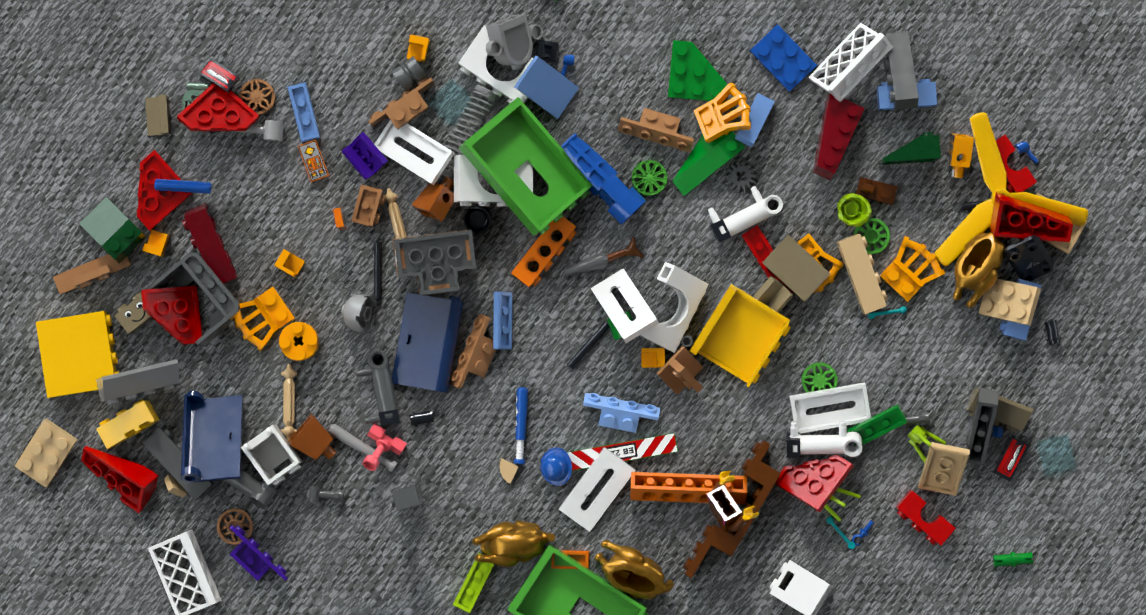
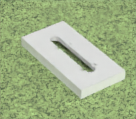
[374,120,455,185]
[591,269,659,343]
[789,382,871,434]
[559,447,636,532]

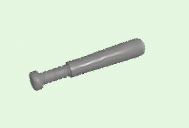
[328,424,398,472]

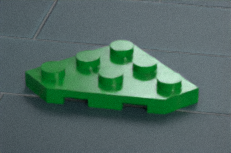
[668,40,727,103]

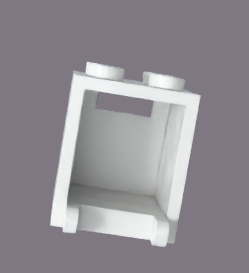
[241,425,303,486]
[770,560,833,615]

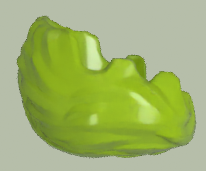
[837,193,872,227]

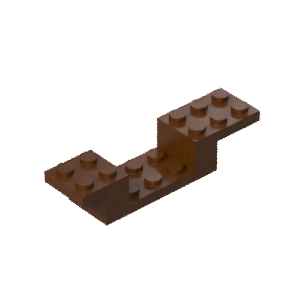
[682,440,781,578]

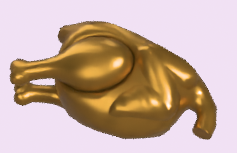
[953,232,1005,308]
[472,520,555,567]
[595,540,674,599]

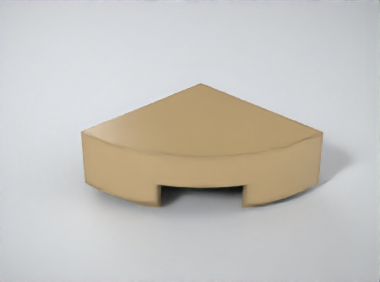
[500,458,519,484]
[164,475,187,498]

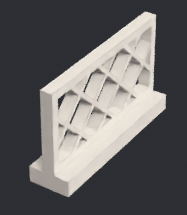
[808,23,893,102]
[148,530,222,615]

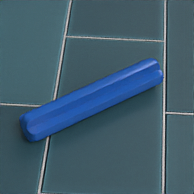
[154,179,212,194]

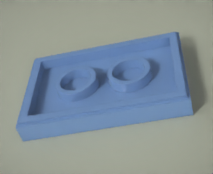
[514,55,579,119]

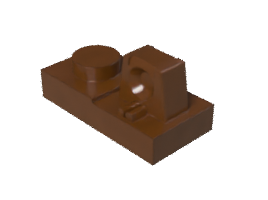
[856,177,898,205]

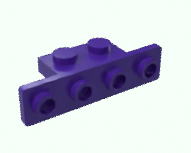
[229,524,288,581]

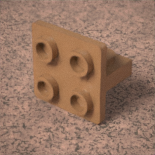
[657,346,703,394]

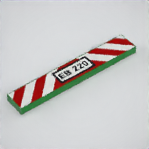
[567,433,678,471]

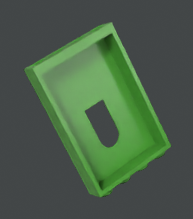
[459,97,593,236]
[507,544,648,615]

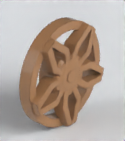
[239,79,275,115]
[217,508,253,545]

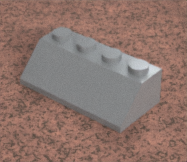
[96,359,179,405]

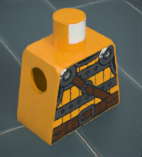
[948,133,974,178]

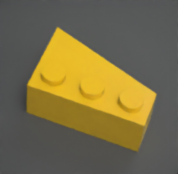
[96,399,160,449]

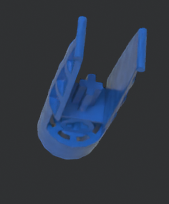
[561,133,646,225]

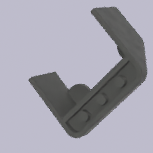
[150,253,240,347]

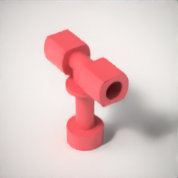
[362,423,407,471]

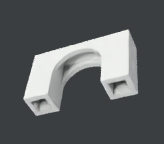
[458,25,533,104]
[454,155,533,207]
[640,262,709,353]

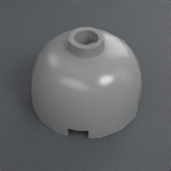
[341,294,376,333]

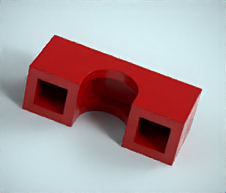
[996,134,1037,193]
[895,490,956,546]

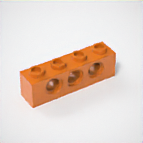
[511,217,577,288]

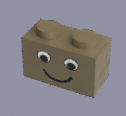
[114,292,152,334]

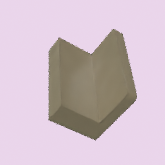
[145,94,171,136]
[753,276,793,313]

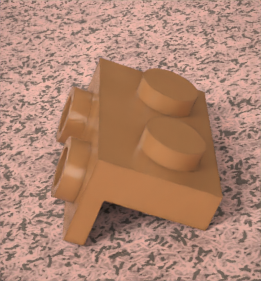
[351,185,386,228]

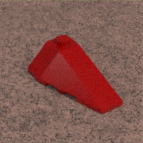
[81,446,158,513]

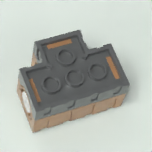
[392,229,476,295]

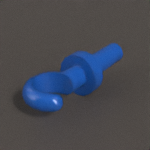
[852,520,874,546]

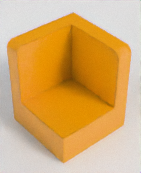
[407,34,430,63]
[142,230,170,257]
[274,249,305,278]
[641,348,665,368]

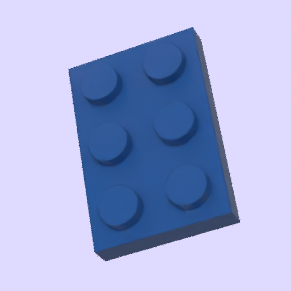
[750,24,817,92]

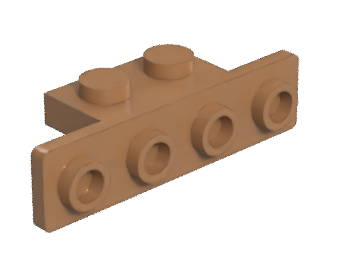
[368,78,435,130]
[617,108,694,152]
[53,254,131,294]
[450,314,496,389]

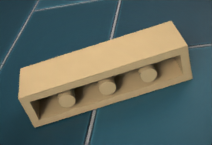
[836,234,888,314]

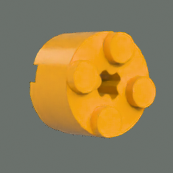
[279,322,319,361]

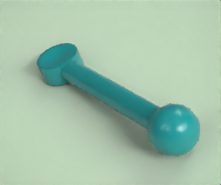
[867,306,907,319]
[826,517,855,549]

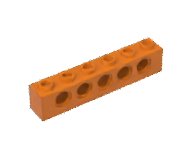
[630,472,747,504]

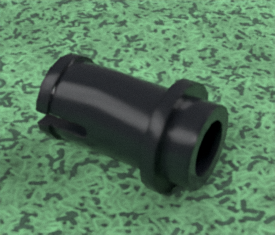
[1044,320,1062,345]
[409,410,434,427]

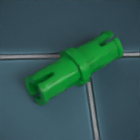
[993,552,1033,567]

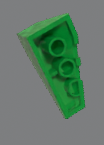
[672,131,745,196]

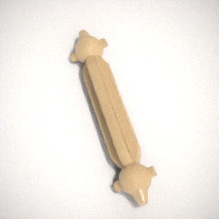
[385,188,407,238]
[281,364,297,441]

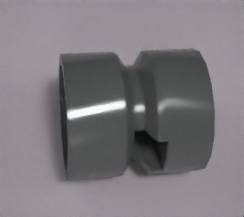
[391,56,427,91]

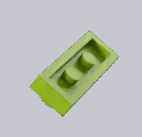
[453,553,494,613]

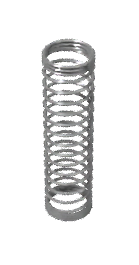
[441,84,497,179]

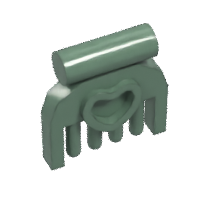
[182,83,209,111]

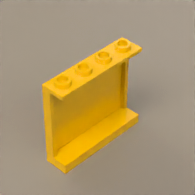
[690,284,791,388]
[36,311,120,398]

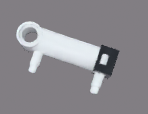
[708,186,783,243]
[787,420,862,458]

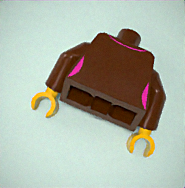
[707,471,759,532]

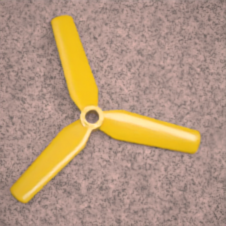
[934,112,1088,266]

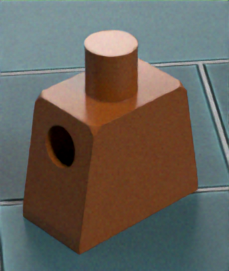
[412,176,454,222]
[288,413,336,460]

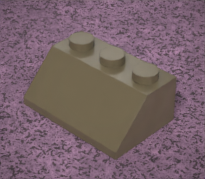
[966,388,1034,433]

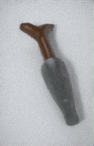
[563,237,644,277]

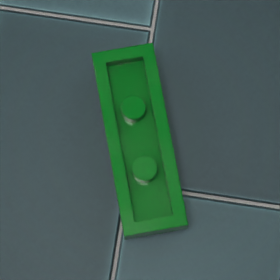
[847,404,907,446]

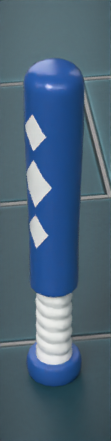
[514,387,528,464]

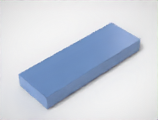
[287,82,320,143]
[735,93,775,147]
[493,291,512,350]

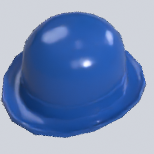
[540,447,572,486]

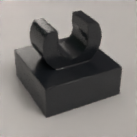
[537,40,558,62]

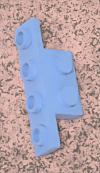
[583,393,660,433]

